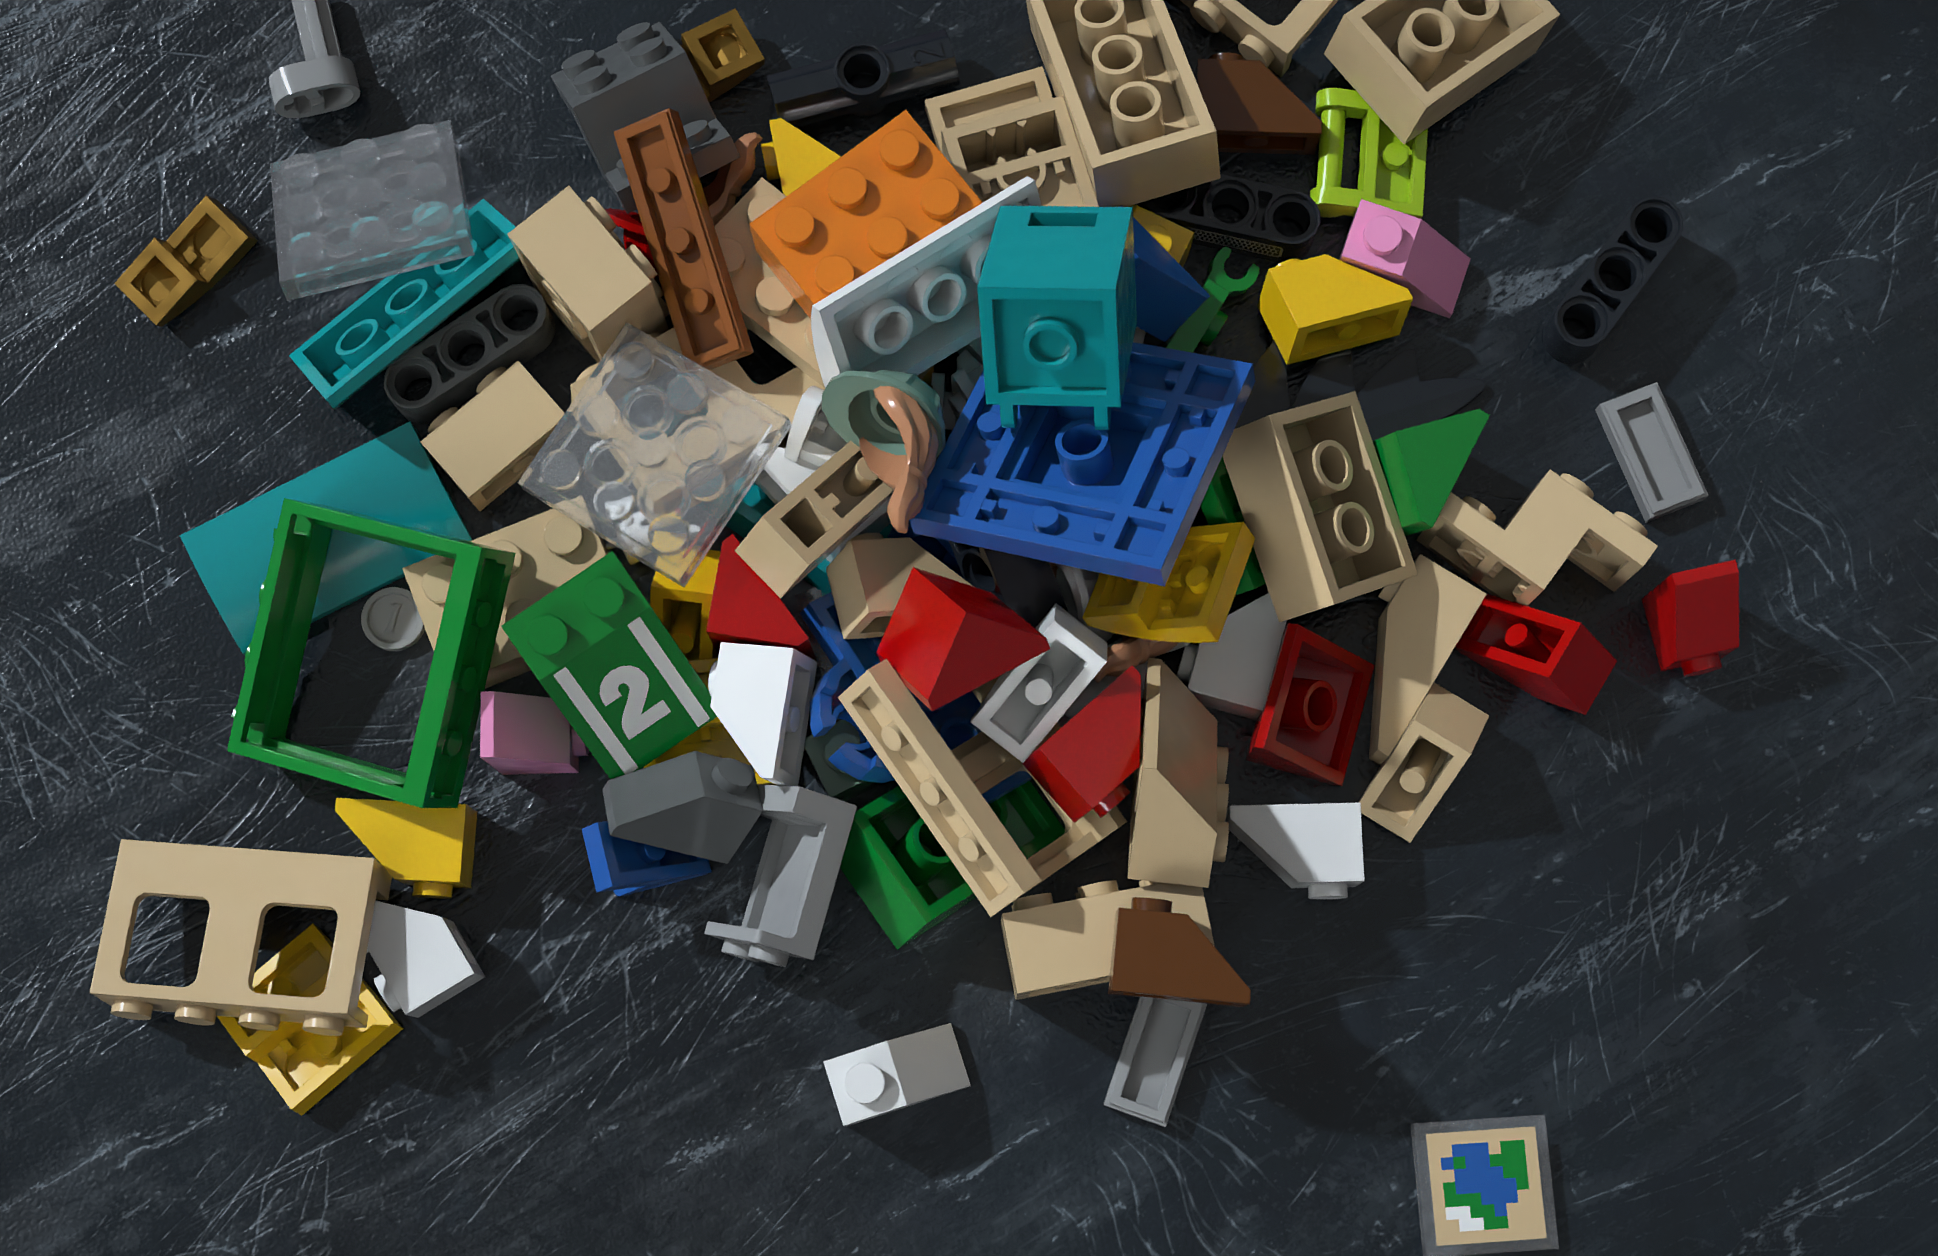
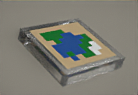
[1411,1115,1559,1256]

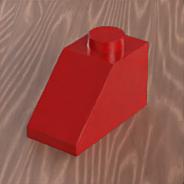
[1642,559,1739,677]
[1455,594,1617,715]
[1022,665,1141,823]

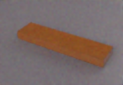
[614,108,754,375]

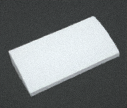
[811,176,1042,388]

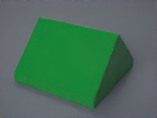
[1373,409,1490,536]

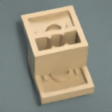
[925,66,1099,207]
[1416,469,1658,606]

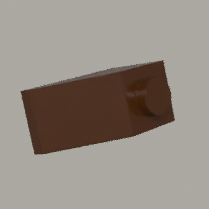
[1194,53,1322,155]
[1108,897,1251,1007]

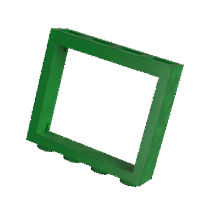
[227,498,516,808]

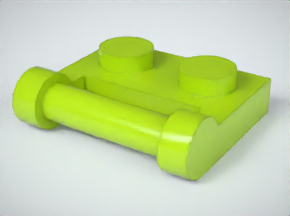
[1310,88,1428,219]

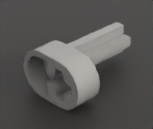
[269,0,360,118]

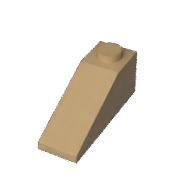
[735,441,894,599]
[1369,554,1486,765]

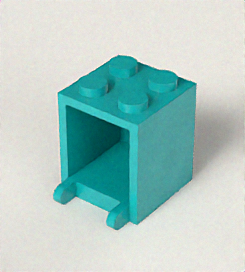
[977,206,1137,430]

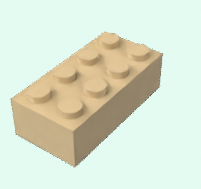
[1026,0,1221,207]

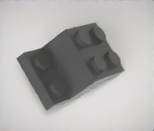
[551,22,740,214]

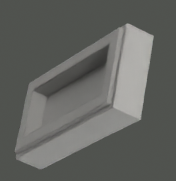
[1595,382,1708,523]
[1103,997,1207,1127]

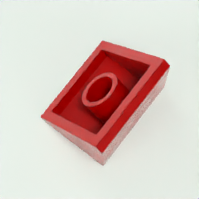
[706,534,816,661]
[876,567,1050,711]
[1245,623,1375,786]

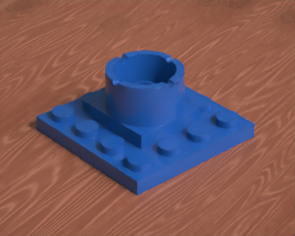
[910,342,1255,587]

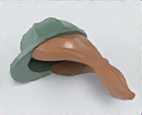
[822,369,946,534]

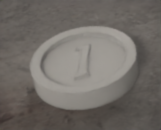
[361,587,425,651]

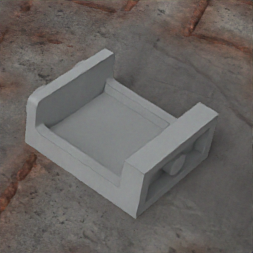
[704,784,857,967]

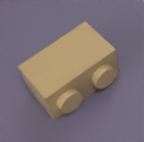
[420,361,576,511]

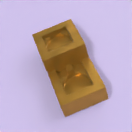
[680,8,765,103]
[114,195,258,327]

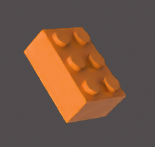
[749,110,983,319]

